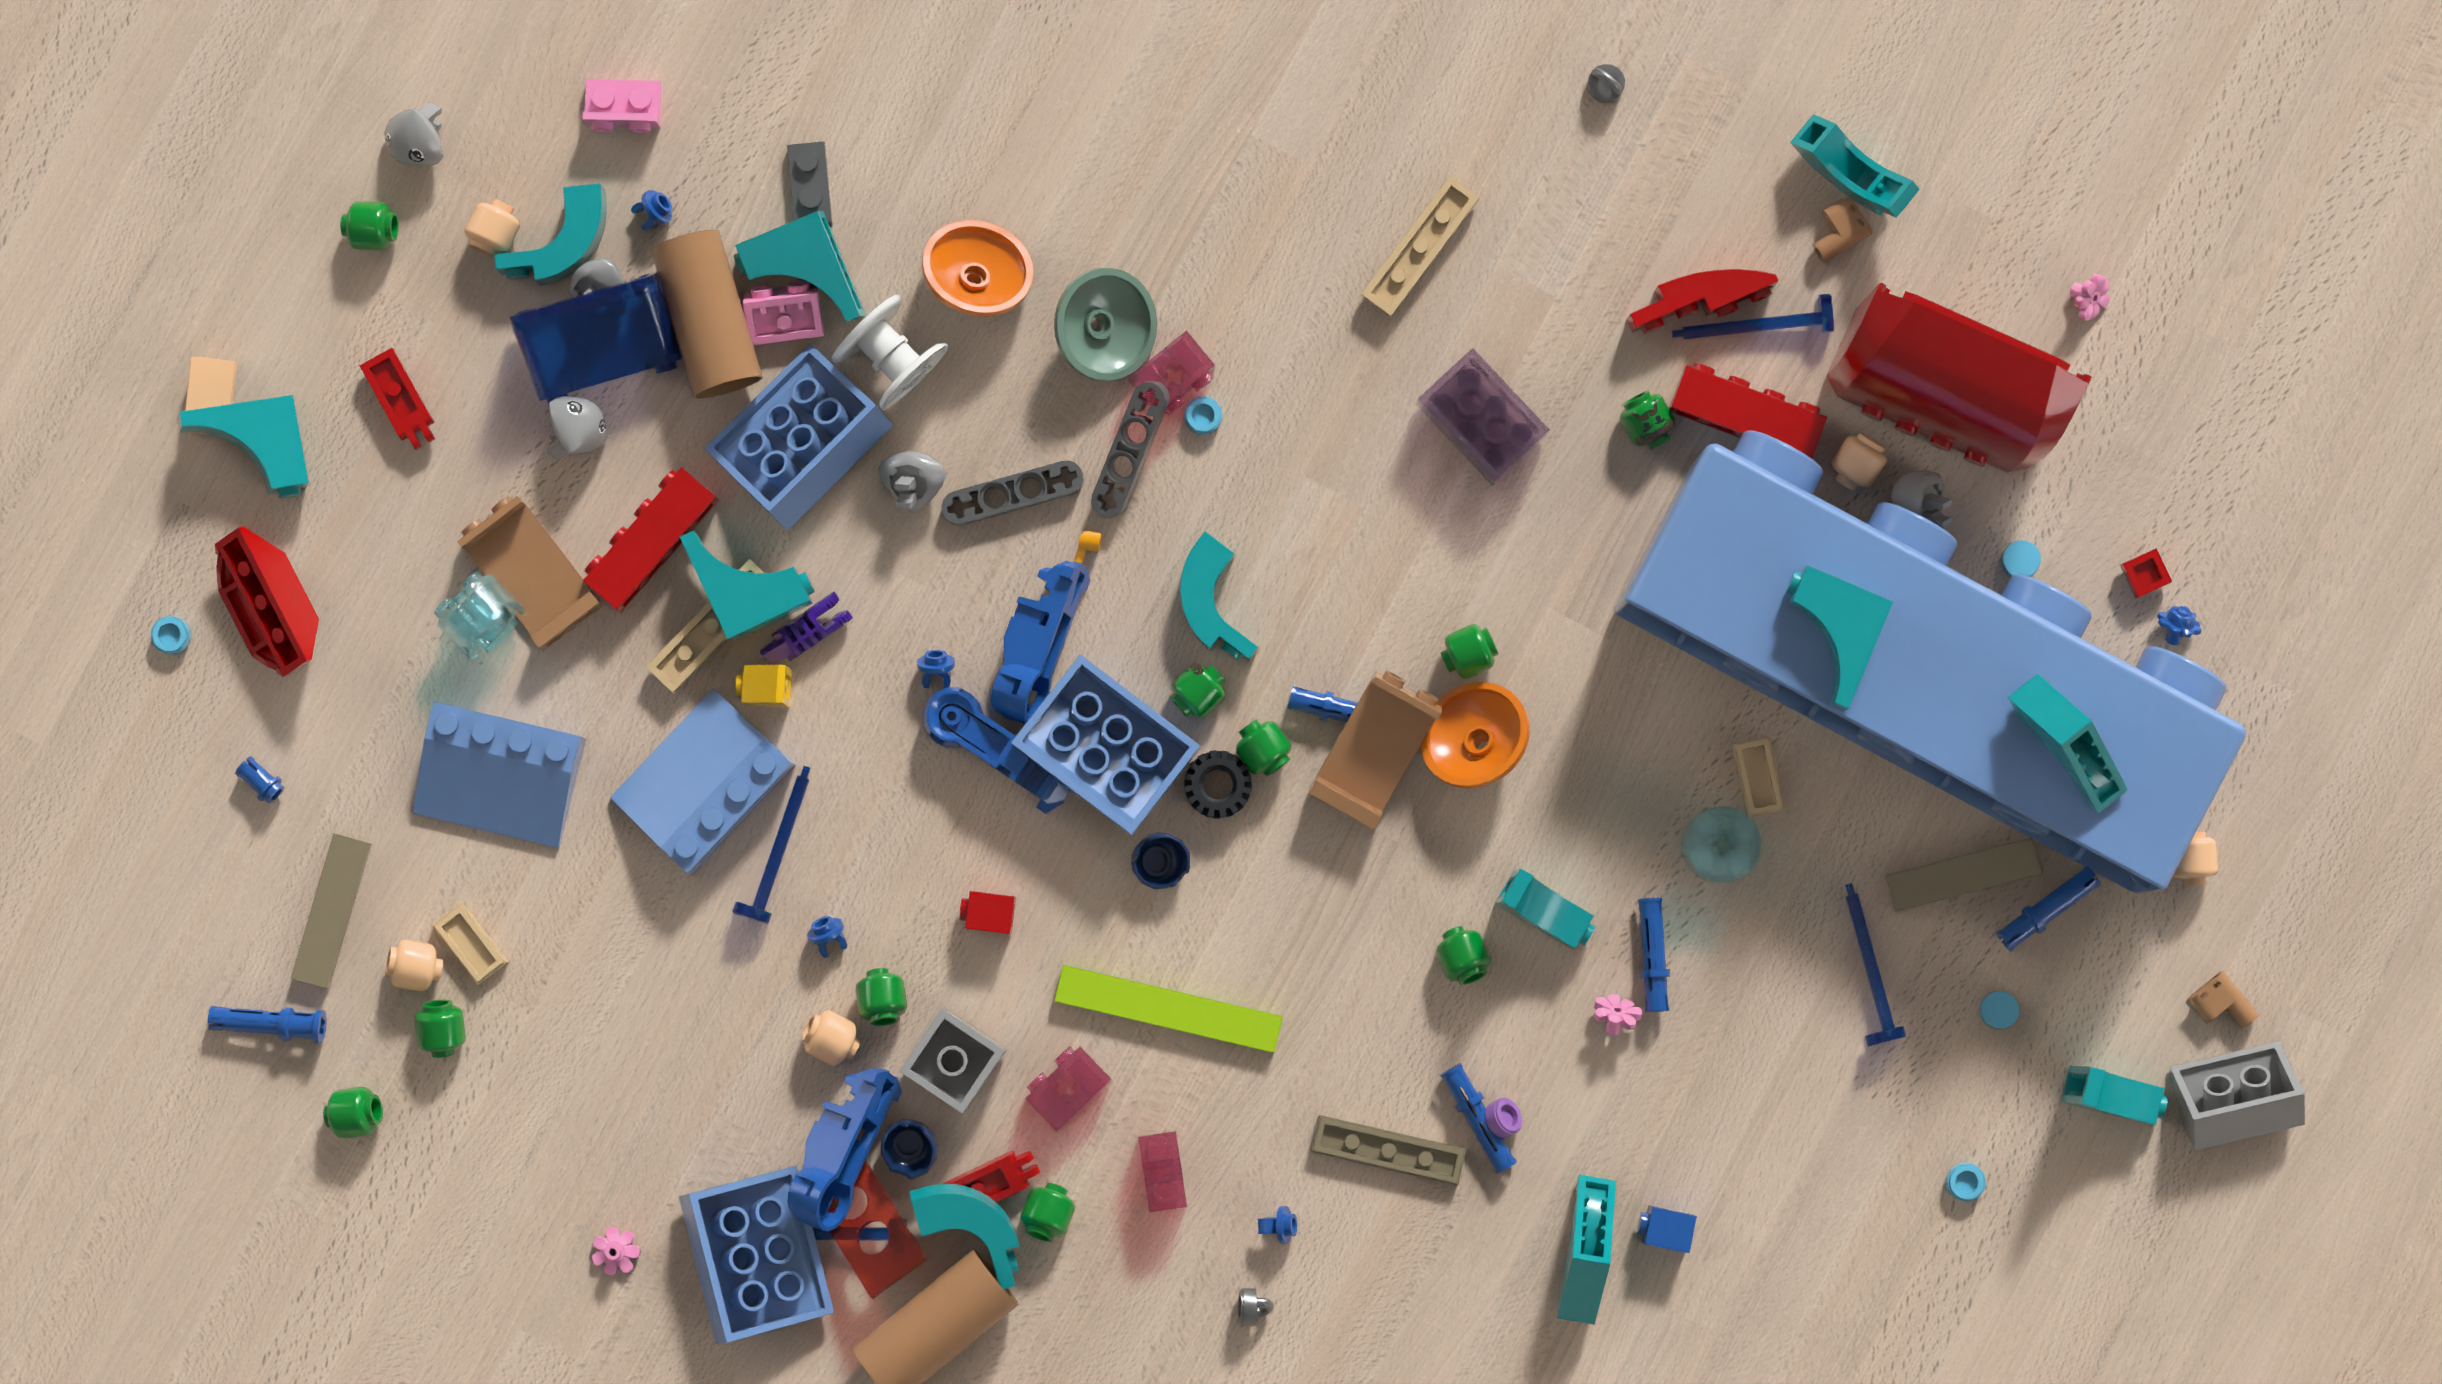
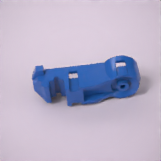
[991,561,1090,724]
[923,687,1071,814]
[787,1068,902,1231]

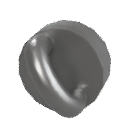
[1587,64,1625,103]
[1238,1288,1274,1326]

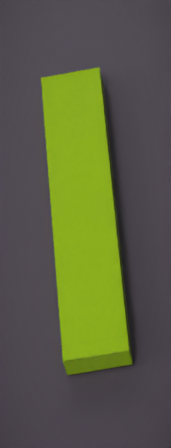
[1054,965,1283,1053]

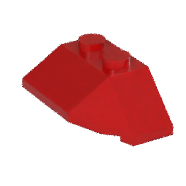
[215,526,319,677]

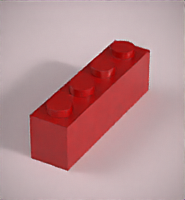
[1669,363,1827,459]
[583,467,719,613]

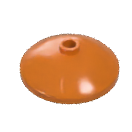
[922,220,1033,317]
[1420,682,1530,789]

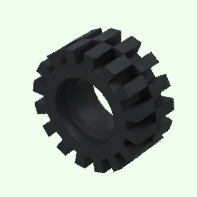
[1184,750,1252,819]

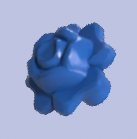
[2157,606,2202,645]

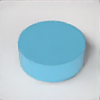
[1184,396,1222,435]
[2001,540,2041,576]
[151,616,191,654]
[1979,991,2019,1029]
[1946,1163,1986,1201]

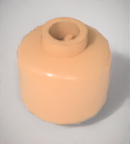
[464,199,520,258]
[1831,433,1887,491]
[2173,832,2219,886]
[385,940,443,992]
[801,1010,860,1066]

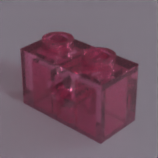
[1129,330,1215,416]
[1025,1046,1112,1132]
[1138,1130,1187,1213]

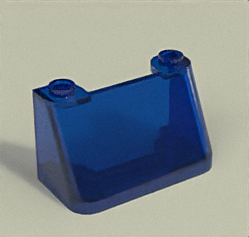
[509,271,682,406]

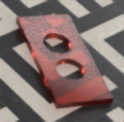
[827,1160,928,1299]

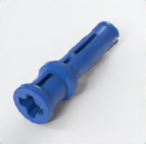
[208,1006,327,1044]

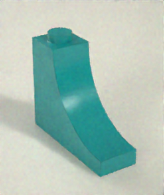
[734,211,866,322]
[177,395,309,499]
[680,530,815,642]
[1786,565,1893,711]
[2008,673,2128,814]
[1495,868,1596,949]
[2061,1065,2167,1125]
[1557,1174,1616,1325]

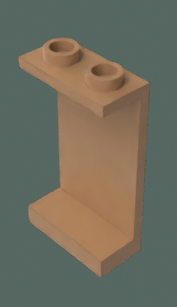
[457,496,603,651]
[1309,670,1442,830]

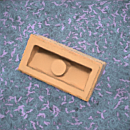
[185,357,237,435]

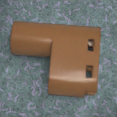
[1813,196,1872,263]
[2188,971,2259,1029]

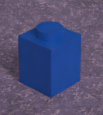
[1637,1205,1697,1253]

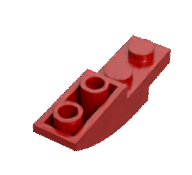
[1627,269,1779,334]

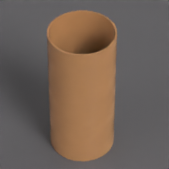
[651,230,763,399]
[852,1249,1019,1384]

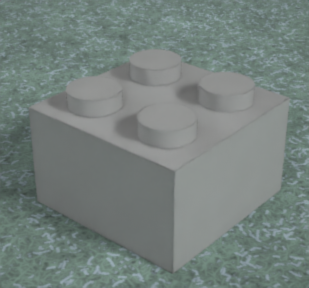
[900,1008,1007,1114]

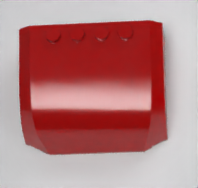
[1826,283,2092,473]

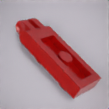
[359,348,435,450]
[942,1151,1040,1202]

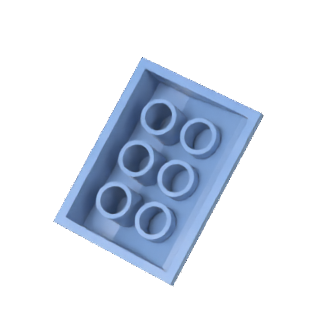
[704,344,894,531]
[1011,654,1200,835]
[610,688,796,875]
[412,701,586,848]
[679,1165,834,1344]

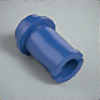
[235,756,284,804]

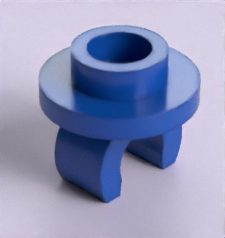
[631,190,672,230]
[917,650,955,688]
[807,916,847,958]
[1258,1206,1298,1244]

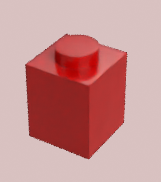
[959,891,1016,935]

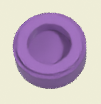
[1485,1098,1522,1138]

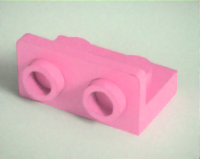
[582,79,662,133]
[743,280,824,345]

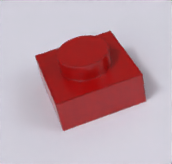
[2120,548,2172,598]

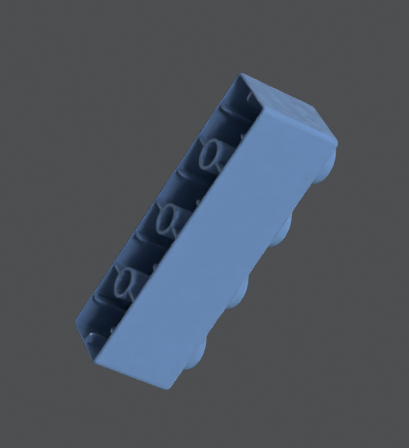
[1614,430,2246,894]

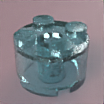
[434,572,525,660]
[1681,806,1761,883]

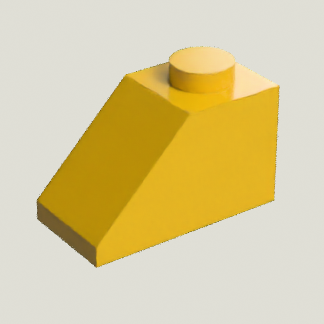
[736,665,792,708]

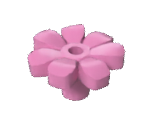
[2070,274,2110,321]
[1594,994,1642,1036]
[592,1227,641,1275]

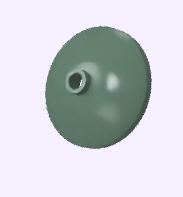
[1054,268,1157,381]

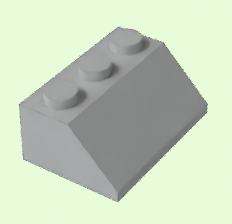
[2170,1041,2305,1151]

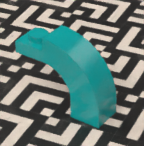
[1790,114,1920,218]
[494,183,607,286]
[1180,531,1258,661]
[909,1184,1020,1289]

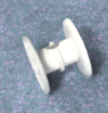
[832,295,949,411]

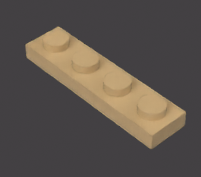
[1361,176,1480,318]
[646,559,764,694]

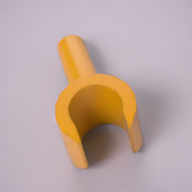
[1073,530,1102,564]

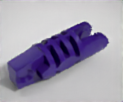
[760,591,853,665]

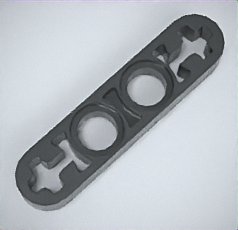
[1091,380,1170,518]
[941,460,1084,526]

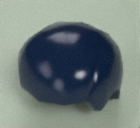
[1131,832,1190,890]
[881,1119,938,1180]

